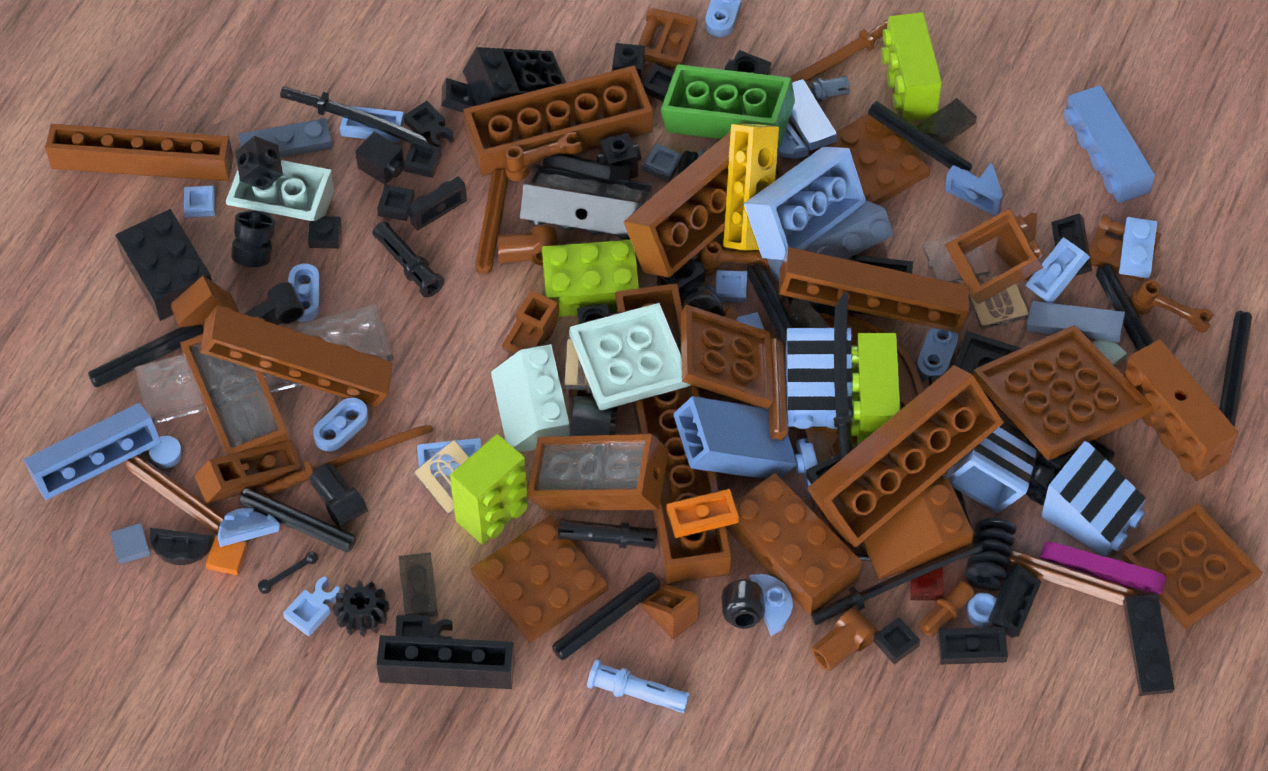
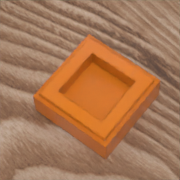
[206,536,248,576]

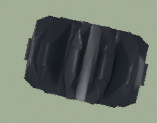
[333,579,390,637]

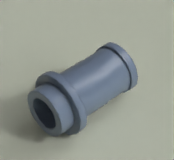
[811,76,850,102]

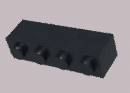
[376,635,515,689]

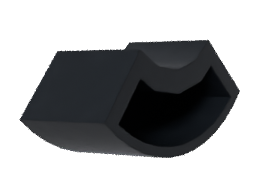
[569,394,618,436]

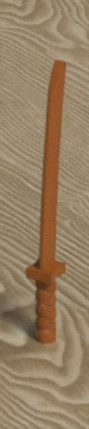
[789,13,901,83]
[264,425,433,497]

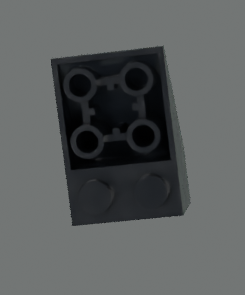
[463,47,566,105]

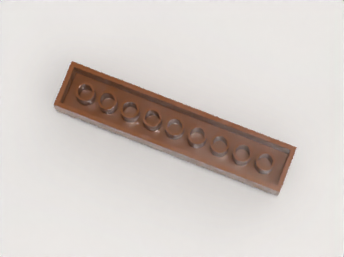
[615,283,731,584]

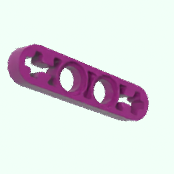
[1040,541,1167,594]

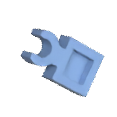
[283,576,341,636]

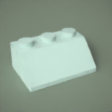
[226,160,334,221]
[491,344,570,452]

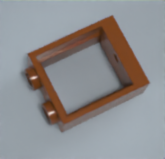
[945,208,1044,304]

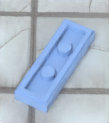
[790,79,838,151]

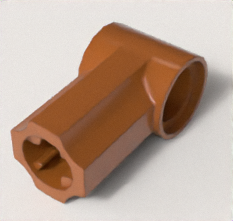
[497,225,558,266]
[811,608,879,671]

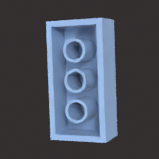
[744,147,866,260]

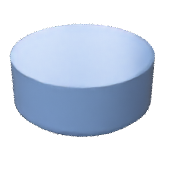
[149,436,182,469]
[967,593,997,627]

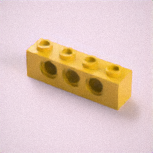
[723,124,779,251]

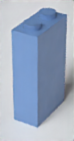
[673,396,797,479]

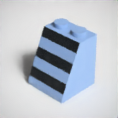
[785,328,852,429]
[945,418,1037,514]
[1041,441,1146,557]

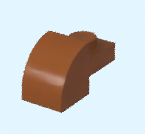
[502,290,559,355]

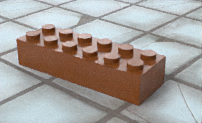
[463,65,653,177]
[623,122,784,277]
[807,365,1004,547]

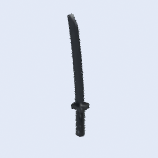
[280,86,431,151]
[833,292,853,459]
[810,544,983,626]

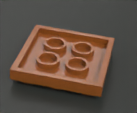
[805,114,931,205]
[681,305,774,409]
[1122,503,1262,630]
[471,516,608,644]

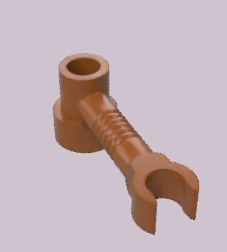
[504,132,582,181]
[696,241,770,276]
[1130,280,1214,332]

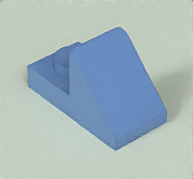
[945,163,1003,216]

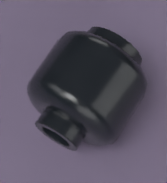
[721,579,765,629]

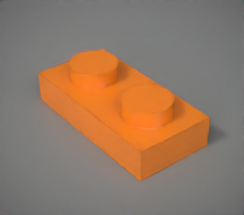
[667,489,739,538]

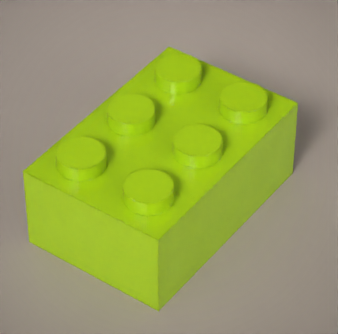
[881,12,942,122]
[542,240,639,317]
[851,333,900,444]
[450,434,528,545]

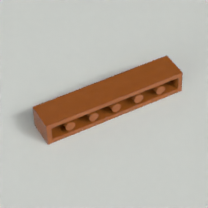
[45,124,233,182]
[779,247,969,333]
[200,306,392,408]

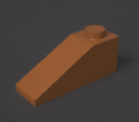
[194,440,303,504]

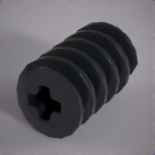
[965,518,1017,591]

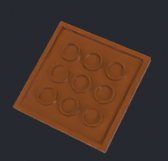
[973,325,1152,461]

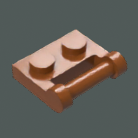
[638,8,698,69]
[1089,214,1161,282]

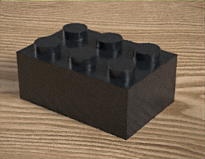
[115,209,212,321]

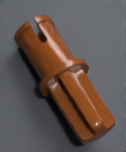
[918,581,975,637]

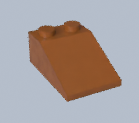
[863,478,973,579]

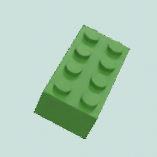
[661,64,795,147]

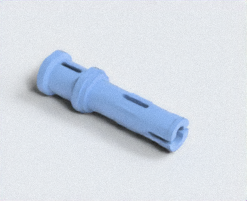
[587,659,690,713]

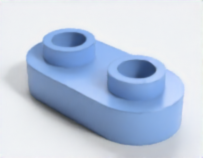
[705,0,741,38]
[288,264,321,322]
[916,328,958,382]
[313,398,368,452]

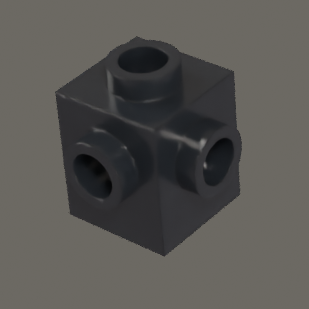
[596,133,642,179]
[236,136,283,190]

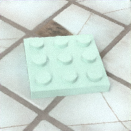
[569,303,690,411]

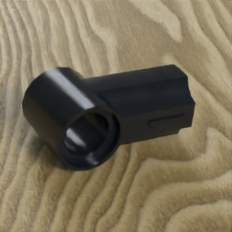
[245,282,304,325]
[309,464,368,528]

